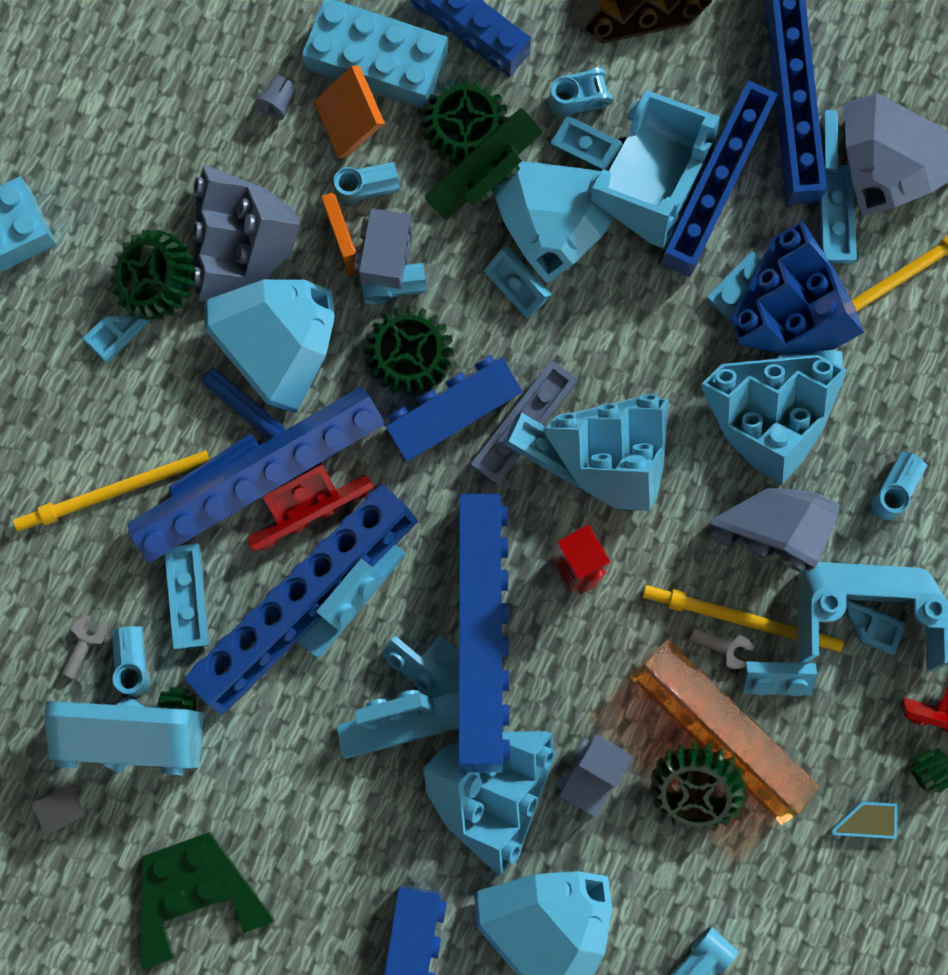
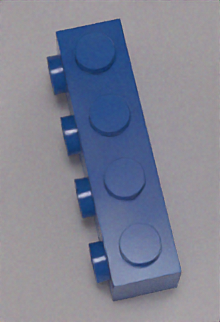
[410,0,531,77]
[384,355,523,461]

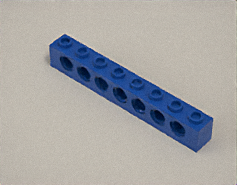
[184,484,419,715]

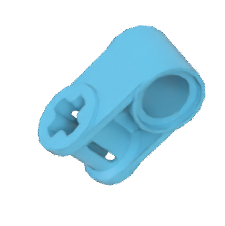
[548,68,613,116]

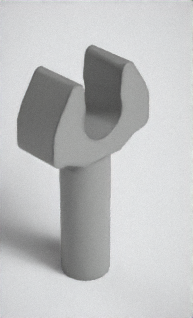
[62,615,108,679]
[689,627,755,669]

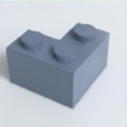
[354,208,413,289]
[556,734,633,818]

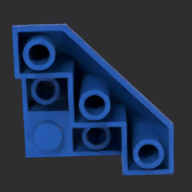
[731,221,864,355]

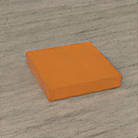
[314,66,385,158]
[322,192,359,277]

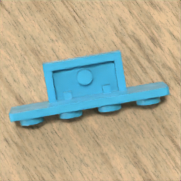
[298,544,406,658]
[381,635,459,698]
[337,690,459,759]

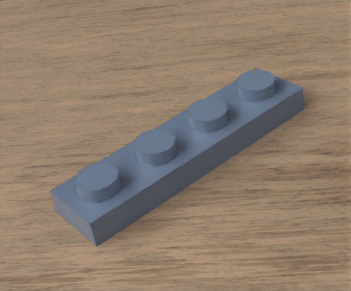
[470,360,579,486]

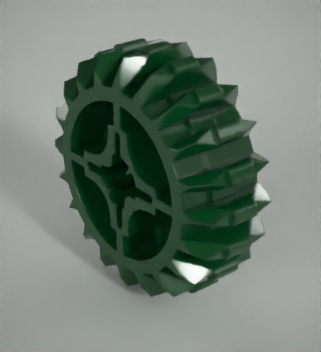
[421,77,508,165]
[109,230,197,320]
[364,306,454,396]
[650,740,746,834]

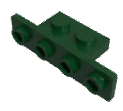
[425,108,542,220]

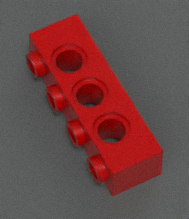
[550,524,611,595]

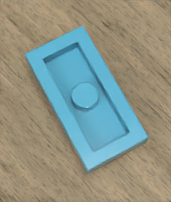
[550,115,623,171]
[484,246,552,319]
[706,251,761,322]
[742,661,817,696]

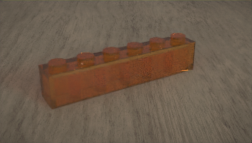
[630,639,820,825]

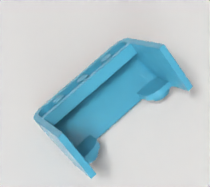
[797,562,948,672]
[44,701,204,775]

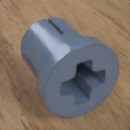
[255,75,296,120]

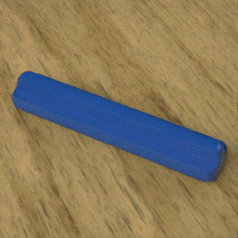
[202,368,286,440]
[169,434,259,496]

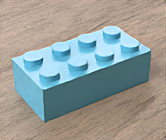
[302,0,448,109]
[0,176,57,272]

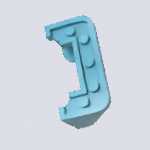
[588,90,720,249]

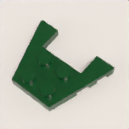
[141,832,275,970]

